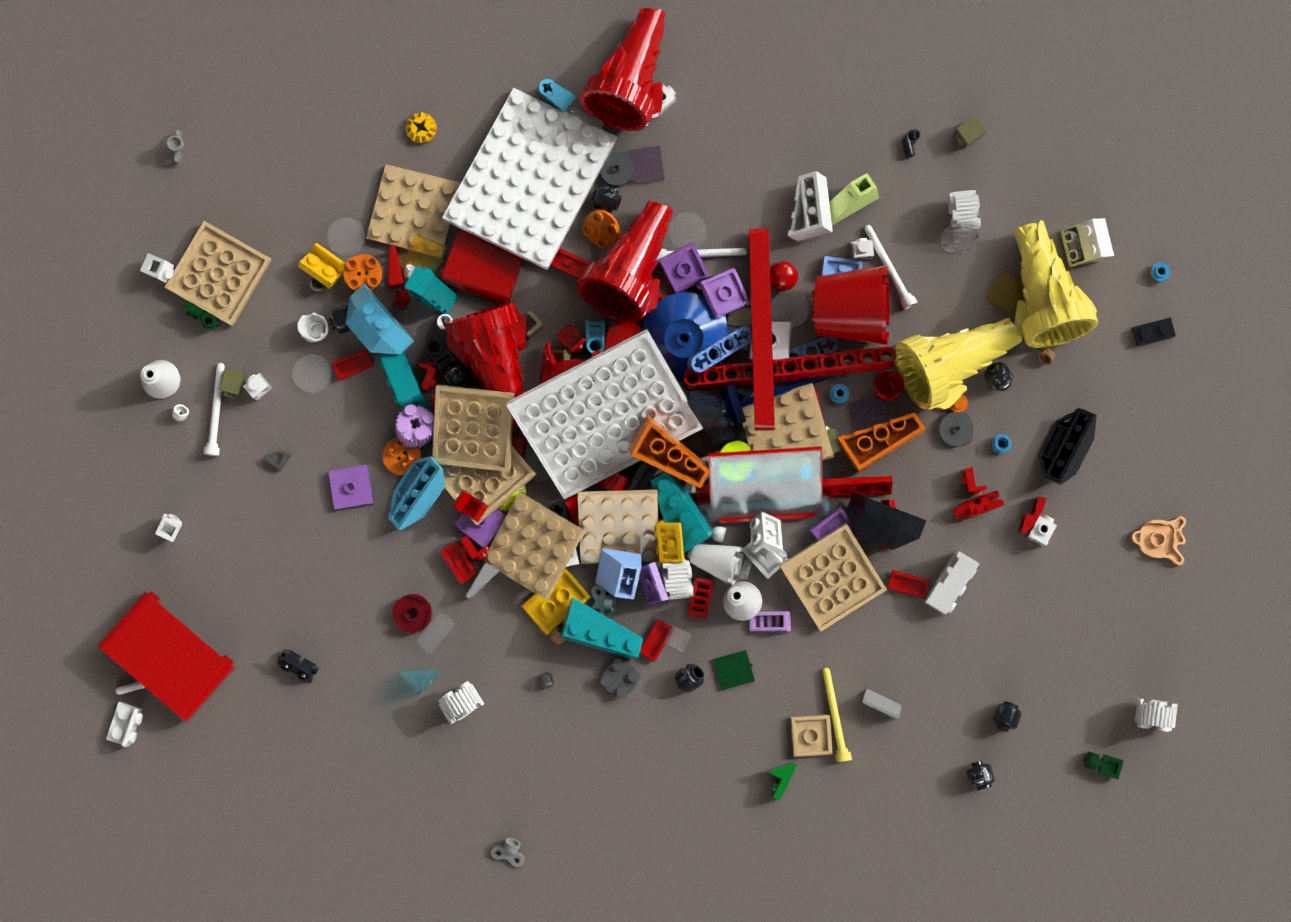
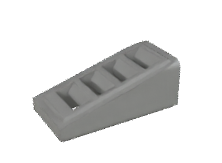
[466,563,499,599]

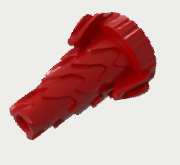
[580,8,665,131]
[577,200,673,323]
[444,302,526,426]

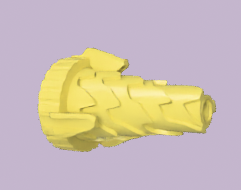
[1015,220,1098,348]
[894,318,1022,410]

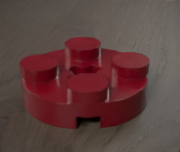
[393,594,433,633]

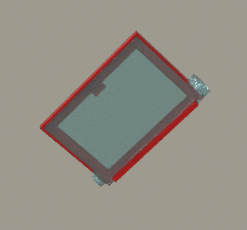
[707,446,829,523]

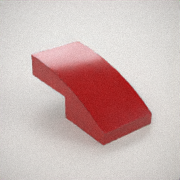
[1018,496,1047,534]

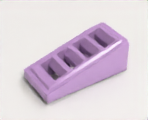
[749,611,791,632]

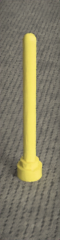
[822,668,852,763]

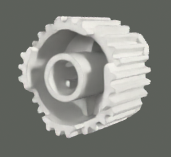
[948,190,981,231]
[662,559,693,600]
[438,681,484,725]
[1135,698,1178,732]

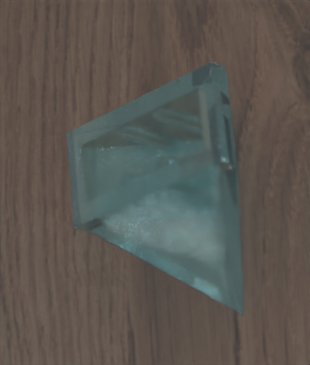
[400,670,441,695]

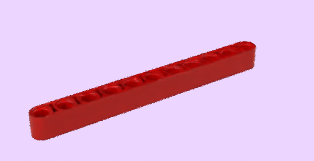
[749,228,775,431]
[683,346,896,391]

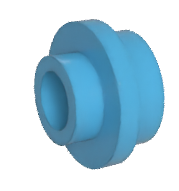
[1150,262,1170,282]
[830,384,849,403]
[992,434,1012,454]

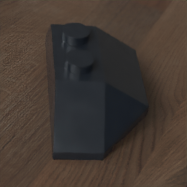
[686,390,736,453]
[1038,408,1097,485]
[621,460,659,491]
[846,492,927,550]

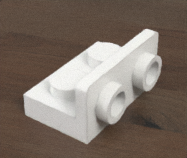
[750,512,783,554]
[742,542,788,579]
[106,701,143,747]

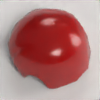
[770,261,799,291]
[873,371,905,401]

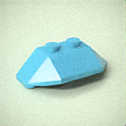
[346,284,415,355]
[388,456,445,530]

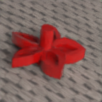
[392,287,412,310]

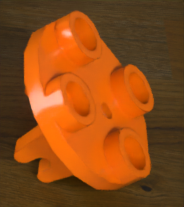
[582,210,620,249]
[344,254,383,291]
[382,437,422,476]

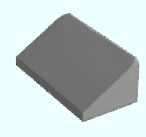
[861,689,901,720]

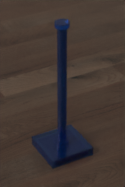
[721,374,845,428]

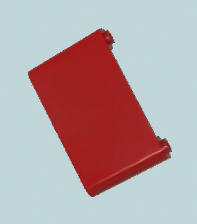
[438,228,524,305]
[97,591,235,722]

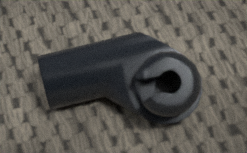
[902,129,920,158]

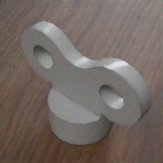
[167,130,184,164]
[591,585,616,615]
[491,838,525,867]

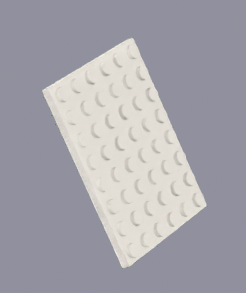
[442,88,617,270]
[506,329,703,499]

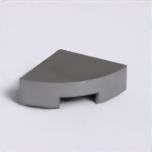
[264,451,292,471]

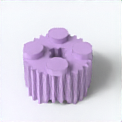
[395,404,434,449]

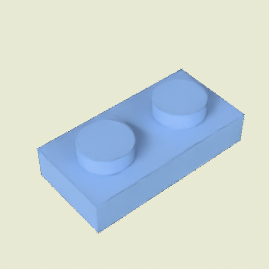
[822,256,863,275]

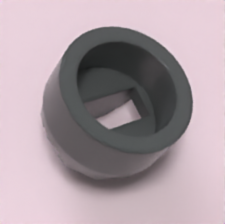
[309,278,325,293]
[538,671,555,688]

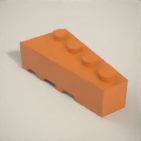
[838,412,926,474]
[628,414,710,488]

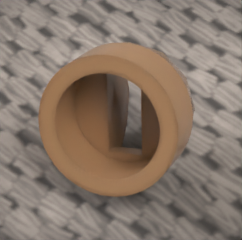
[1038,348,1055,365]
[550,627,565,645]

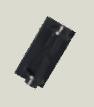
[277,649,319,683]

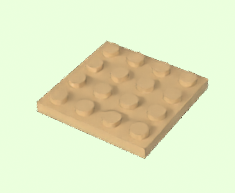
[366,164,461,258]
[165,221,272,326]
[738,383,834,480]
[433,385,515,472]
[439,446,536,525]
[578,490,659,564]
[483,492,585,600]
[779,523,887,632]

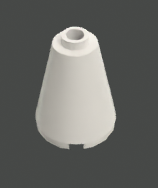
[141,360,181,399]
[688,544,744,585]
[723,582,762,621]

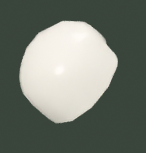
[297,313,329,343]

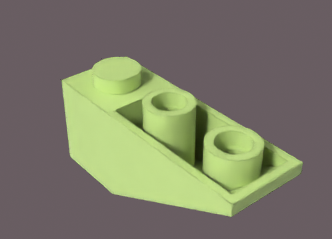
[829,173,879,225]

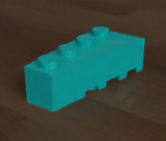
[405,266,458,315]
[376,351,428,410]
[651,471,713,552]
[559,598,643,660]

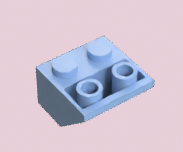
[595,548,641,600]

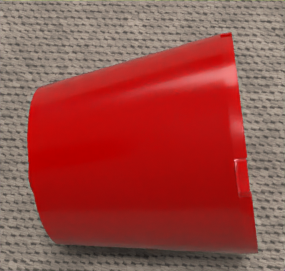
[811,266,890,345]

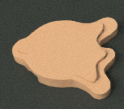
[1131,516,1186,565]

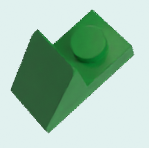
[767,762,797,800]

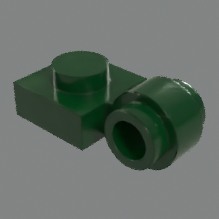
[183,301,219,330]
[1083,751,1124,779]

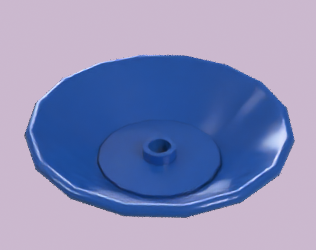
[642,292,730,381]

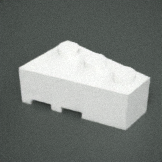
[788,171,833,242]
[924,551,980,615]

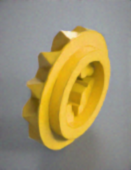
[405,112,437,143]

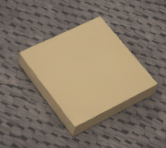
[790,715,833,757]

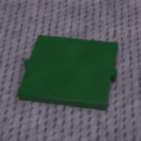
[713,650,755,690]

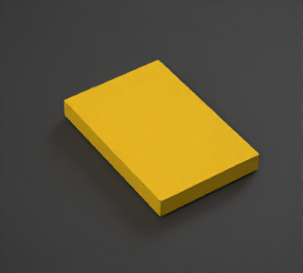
[521,568,591,636]

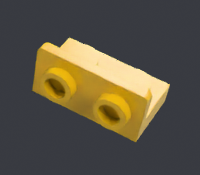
[298,243,346,289]
[654,519,684,563]

